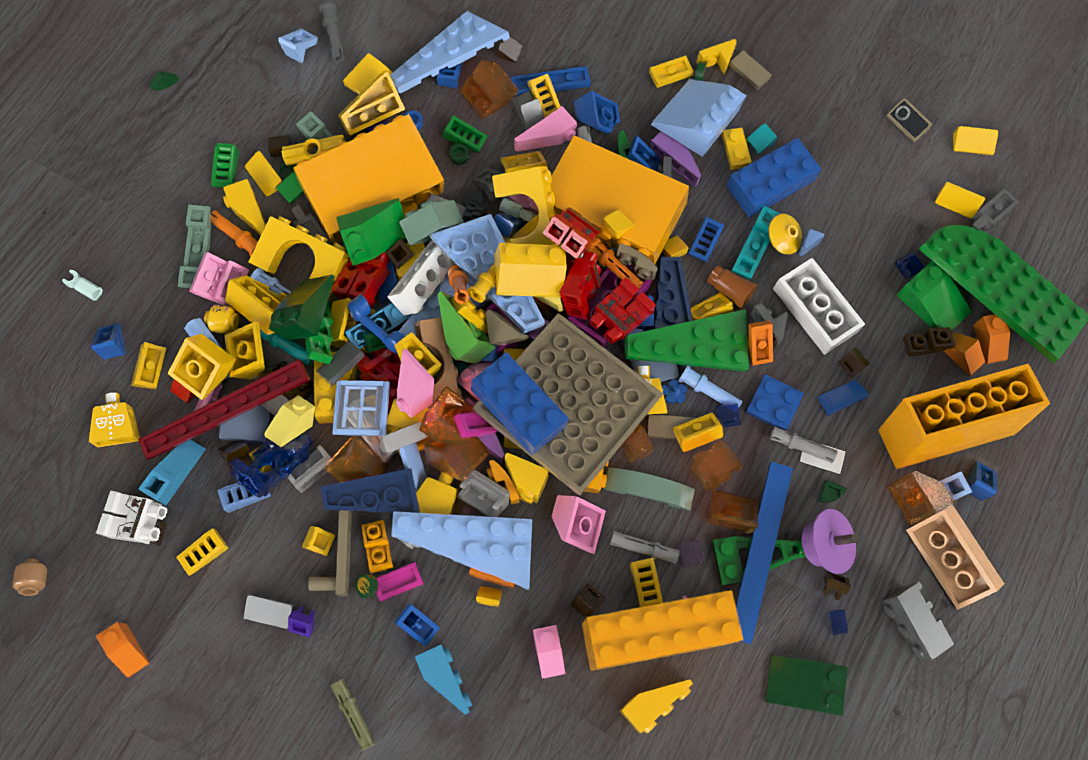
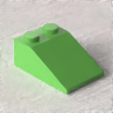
[438,291,496,364]

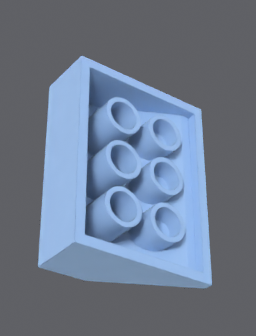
[651,79,747,157]

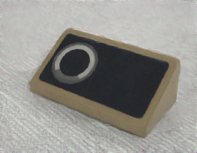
[886,98,932,143]

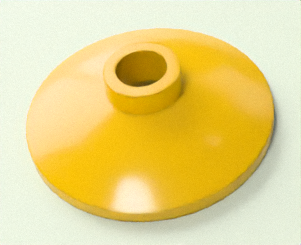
[768,214,802,255]

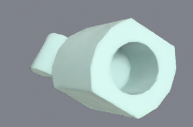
[499,198,537,222]
[62,270,102,301]

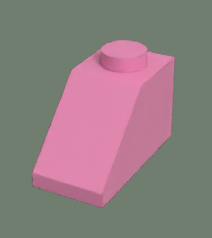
[533,625,565,679]

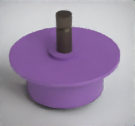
[802,509,859,574]

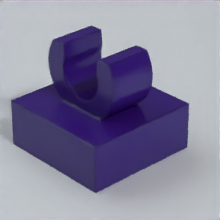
[288,606,315,638]

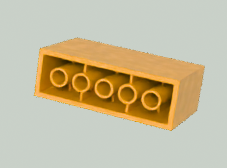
[293,114,444,245]
[550,135,689,264]
[878,364,1050,469]
[582,590,743,671]

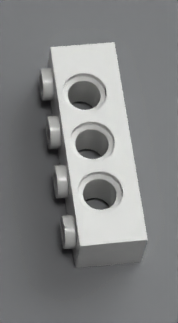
[387,240,456,316]

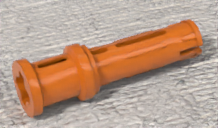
[211,211,258,256]
[586,237,643,288]
[448,264,469,304]

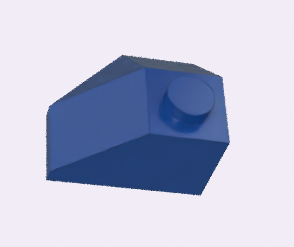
[574,91,620,134]

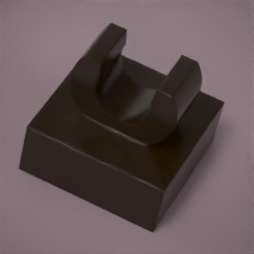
[838,348,870,378]
[823,570,851,600]

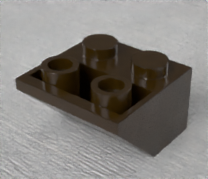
[253,361,314,416]

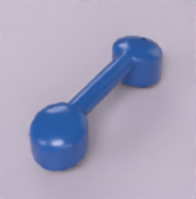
[348,294,406,353]

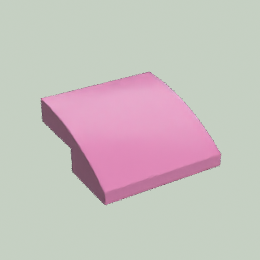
[189,252,249,308]

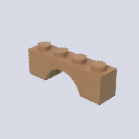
[414,318,462,409]

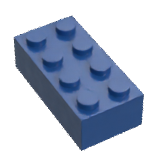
[726,138,821,218]
[471,352,569,456]

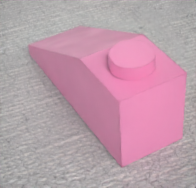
[514,106,577,152]

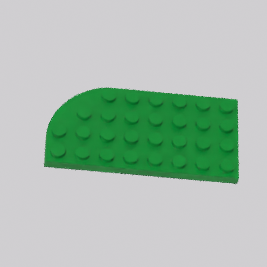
[919,225,1088,364]

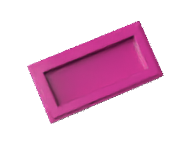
[453,412,498,438]
[376,562,424,602]

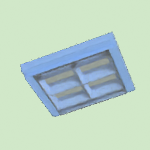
[332,381,390,436]

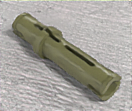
[330,678,376,752]

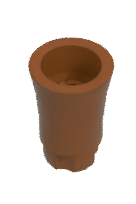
[707,266,758,309]

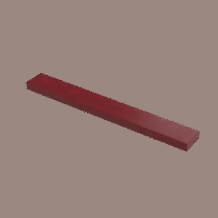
[138,359,310,460]

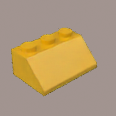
[494,243,567,297]

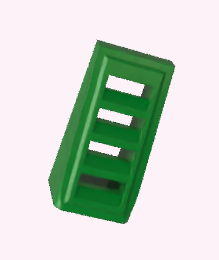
[441,115,488,153]
[211,143,240,188]

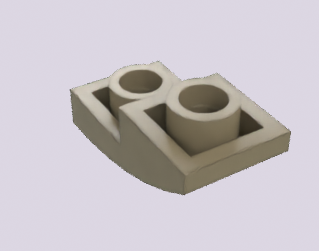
[616,243,657,280]

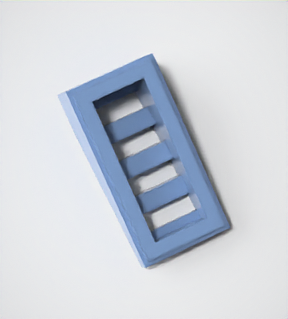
[217,475,271,513]

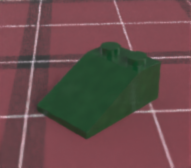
[269,274,335,340]
[765,655,848,716]

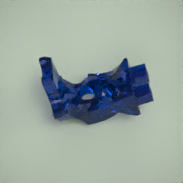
[230,433,312,498]

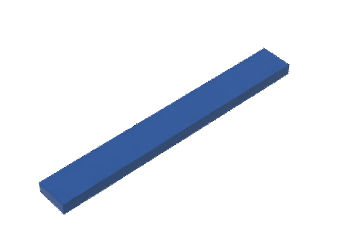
[735,462,793,644]

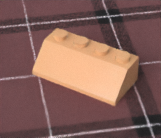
[906,504,1004,610]

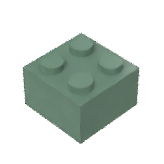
[399,199,464,245]

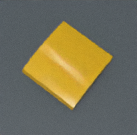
[343,53,393,95]

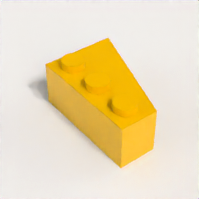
[338,71,405,135]
[225,275,288,335]
[314,352,358,424]

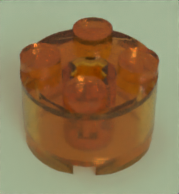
[691,440,743,491]

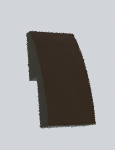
[903,327,955,357]

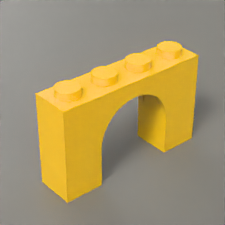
[492,166,562,246]
[249,216,349,301]

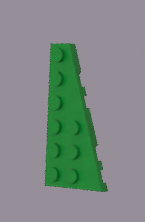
[625,309,749,372]

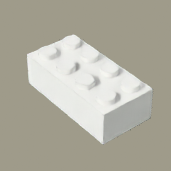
[773,258,865,355]

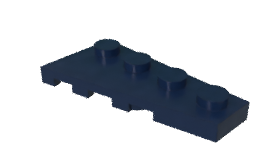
[653,257,693,329]
[320,468,421,513]

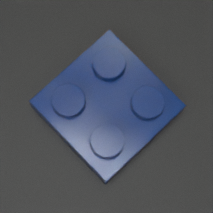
[746,374,804,431]

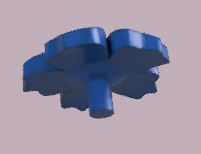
[662,379,688,404]

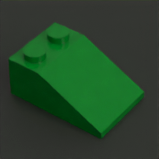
[336,198,406,265]
[897,261,972,331]

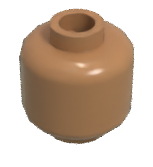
[12,559,48,596]

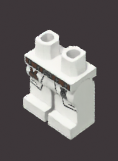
[96,491,167,544]

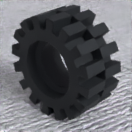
[462,198,488,223]

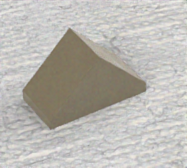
[486,310,529,346]

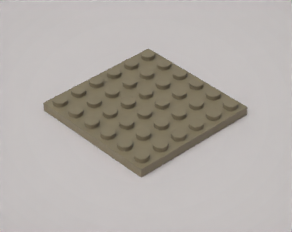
[473,313,663,496]

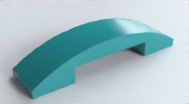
[732,206,781,280]

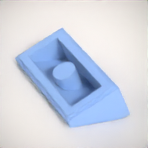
[399,442,427,490]

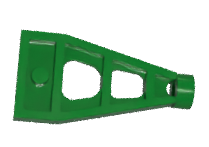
[712,536,806,586]

